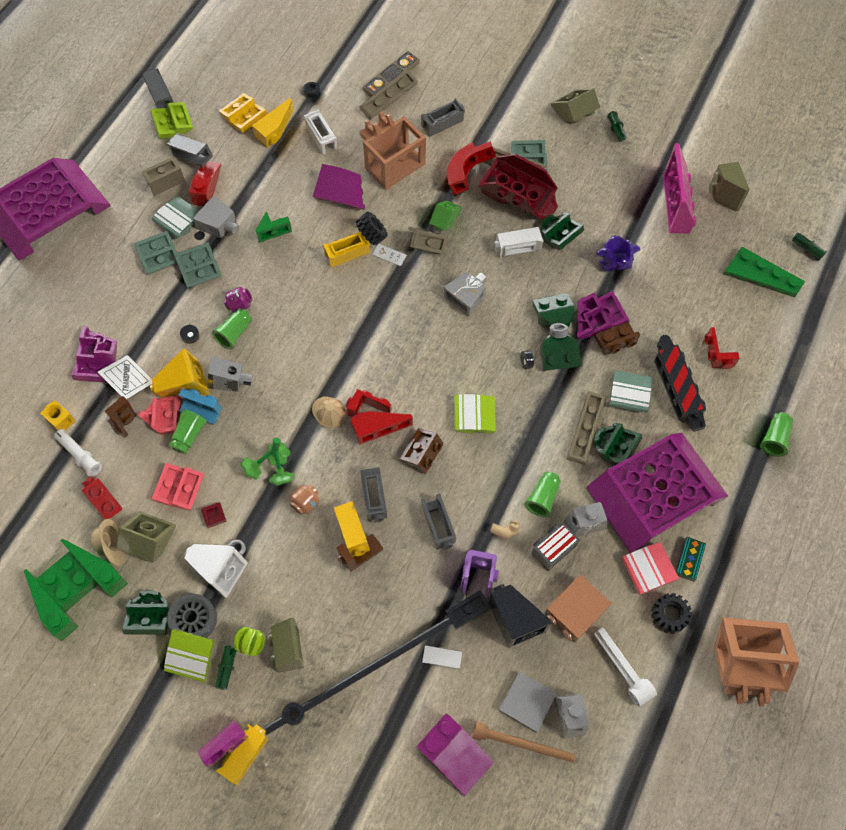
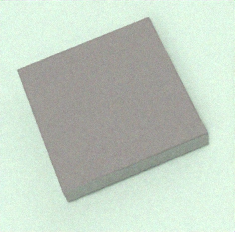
[499,672,557,733]

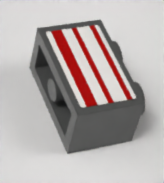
[532,522,580,571]

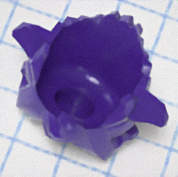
[596,235,641,271]

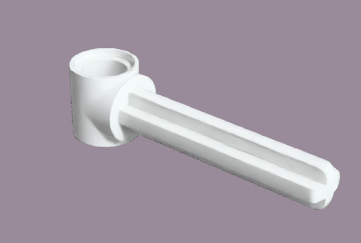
[594,628,657,707]

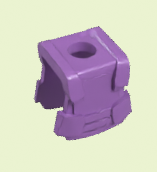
[460,550,499,599]

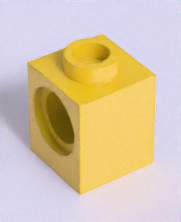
[40,400,76,431]

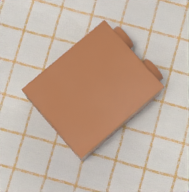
[545,574,612,643]

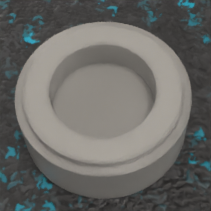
[550,323,568,338]

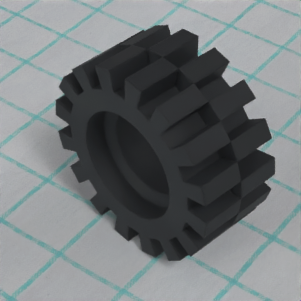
[356,211,388,246]
[651,593,692,634]

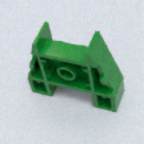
[24,539,128,641]

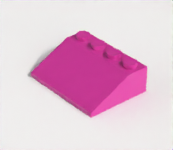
[663,143,696,234]

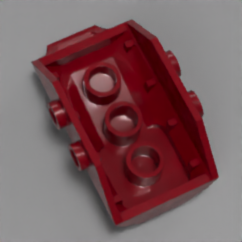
[478,154,558,219]

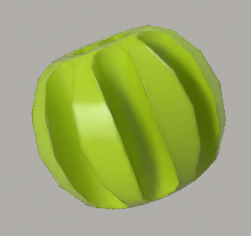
[233,626,265,656]

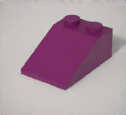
[416,713,494,796]

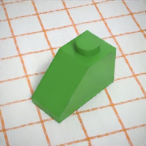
[430,201,462,231]

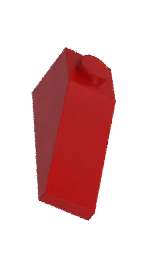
[189,162,221,206]
[350,411,413,445]

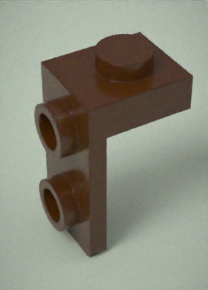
[336,534,383,572]

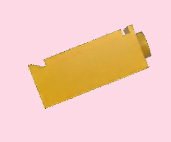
[323,232,371,268]
[334,501,370,556]
[216,724,268,785]

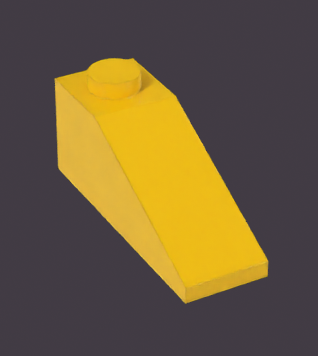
[252,98,294,148]

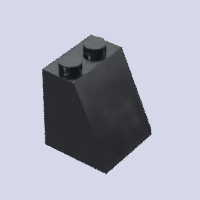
[488,584,551,648]

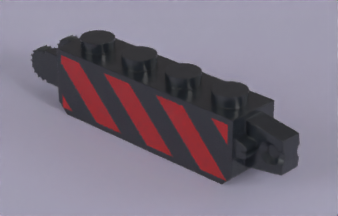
[654,334,706,432]

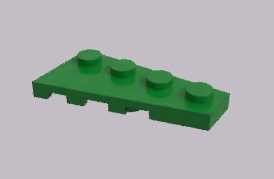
[723,247,805,298]

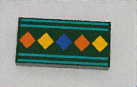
[676,537,706,582]

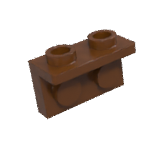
[594,322,640,355]
[105,396,137,437]
[400,428,444,474]

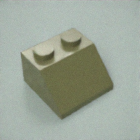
[551,88,600,123]
[709,162,749,211]
[116,511,176,563]
[268,617,304,673]

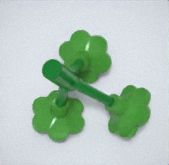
[241,438,294,485]

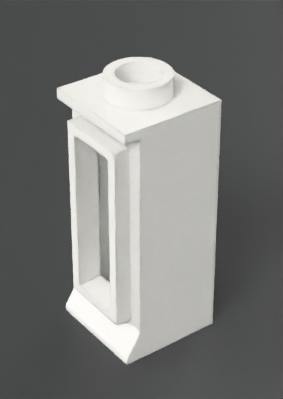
[304,109,338,155]
[494,227,543,258]

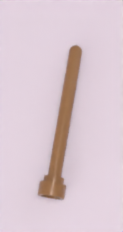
[472,721,576,762]

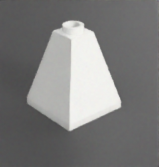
[184,544,248,598]

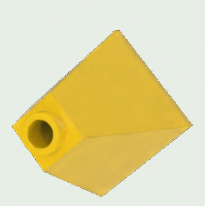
[150,348,210,398]

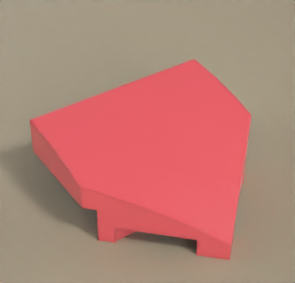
[138,395,181,434]

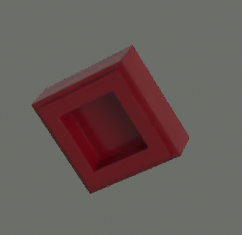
[201,502,227,528]

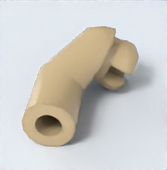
[490,521,520,539]

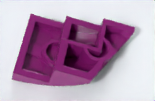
[313,164,365,210]
[577,291,630,339]
[72,326,117,383]
[198,719,248,768]

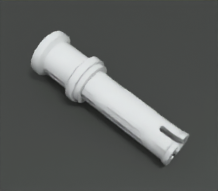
[54,429,102,477]

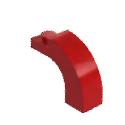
[447,141,496,195]

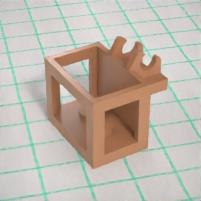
[360,112,426,190]
[714,617,799,707]

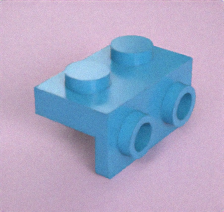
[179,388,222,425]

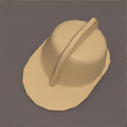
[91,519,125,566]

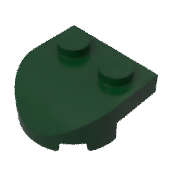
[541,212,584,250]
[533,293,574,327]
[540,334,582,371]
[594,423,642,465]
[122,590,169,635]

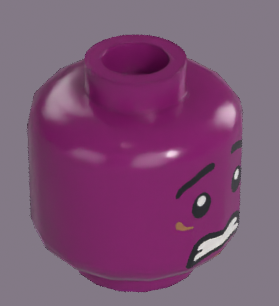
[224,286,253,312]

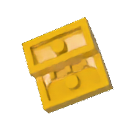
[219,93,267,133]

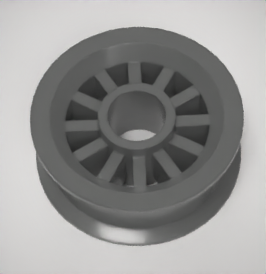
[167,594,217,638]

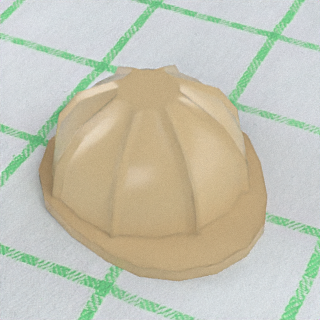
[312,397,347,428]

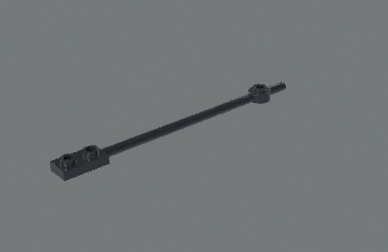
[263,590,492,735]

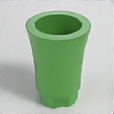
[212,308,252,350]
[169,409,207,454]
[760,412,793,457]
[524,471,561,517]

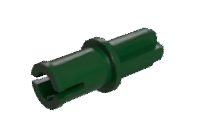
[607,111,627,142]
[792,232,827,261]
[215,645,237,690]

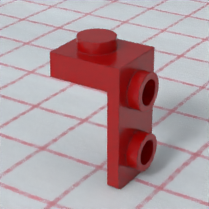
[705,327,740,369]
[346,389,392,417]
[80,476,122,519]

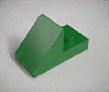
[256,212,292,243]

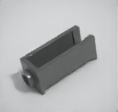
[142,68,173,109]
[421,98,465,137]
[167,133,213,168]
[360,467,387,522]
[421,494,456,550]

